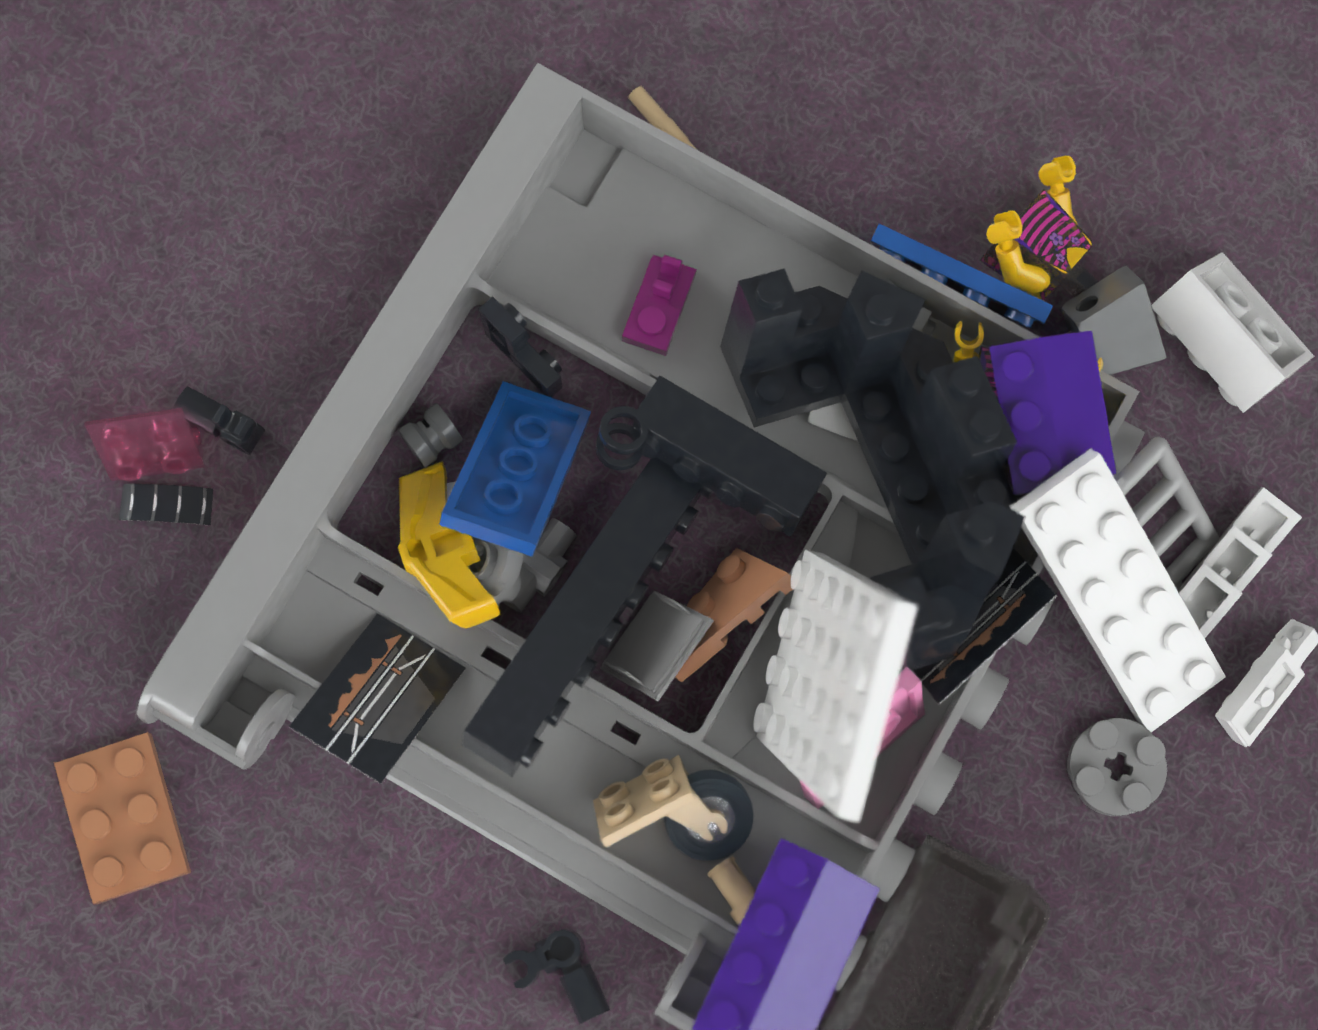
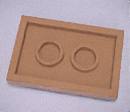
[54,732,191,904]

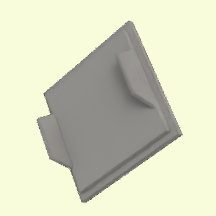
[600,591,714,701]

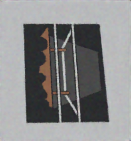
[912,547,1057,705]
[289,613,466,784]

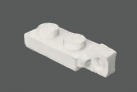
[1215,619,1318,747]

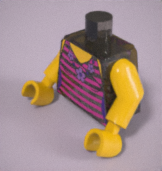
[980,155,1099,301]

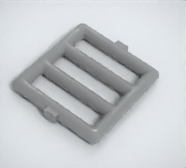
[1113,437,1219,591]

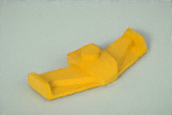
[398,461,500,629]

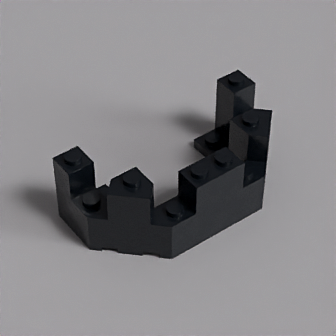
[720,269,1026,675]

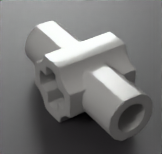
[502,518,577,613]

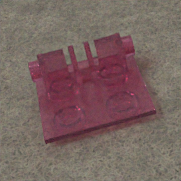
[85,408,205,481]

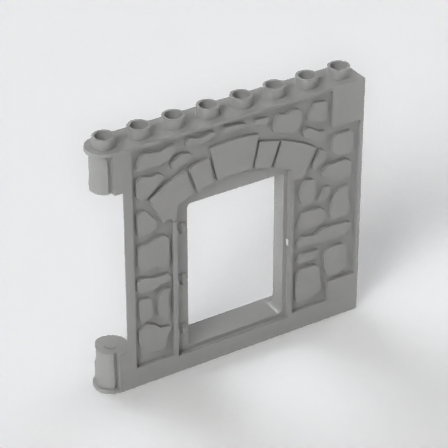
[137,63,1145,1030]

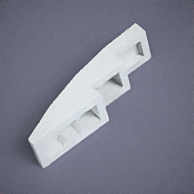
[1178,487,1302,639]

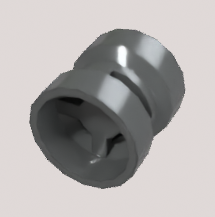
[398,403,463,468]

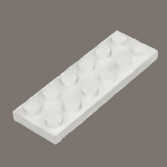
[1010,448,1226,732]

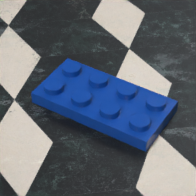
[871,224,1053,328]
[439,381,591,557]

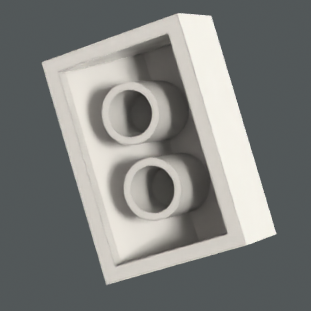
[1151,252,1314,413]

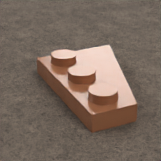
[675,548,793,683]

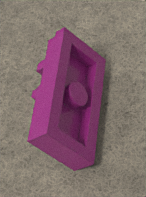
[622,254,697,356]

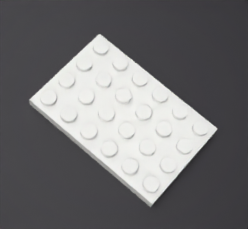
[753,549,917,822]

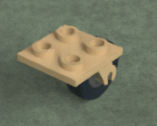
[593,755,754,861]

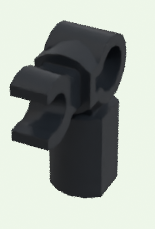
[172,386,265,455]
[503,929,610,1024]

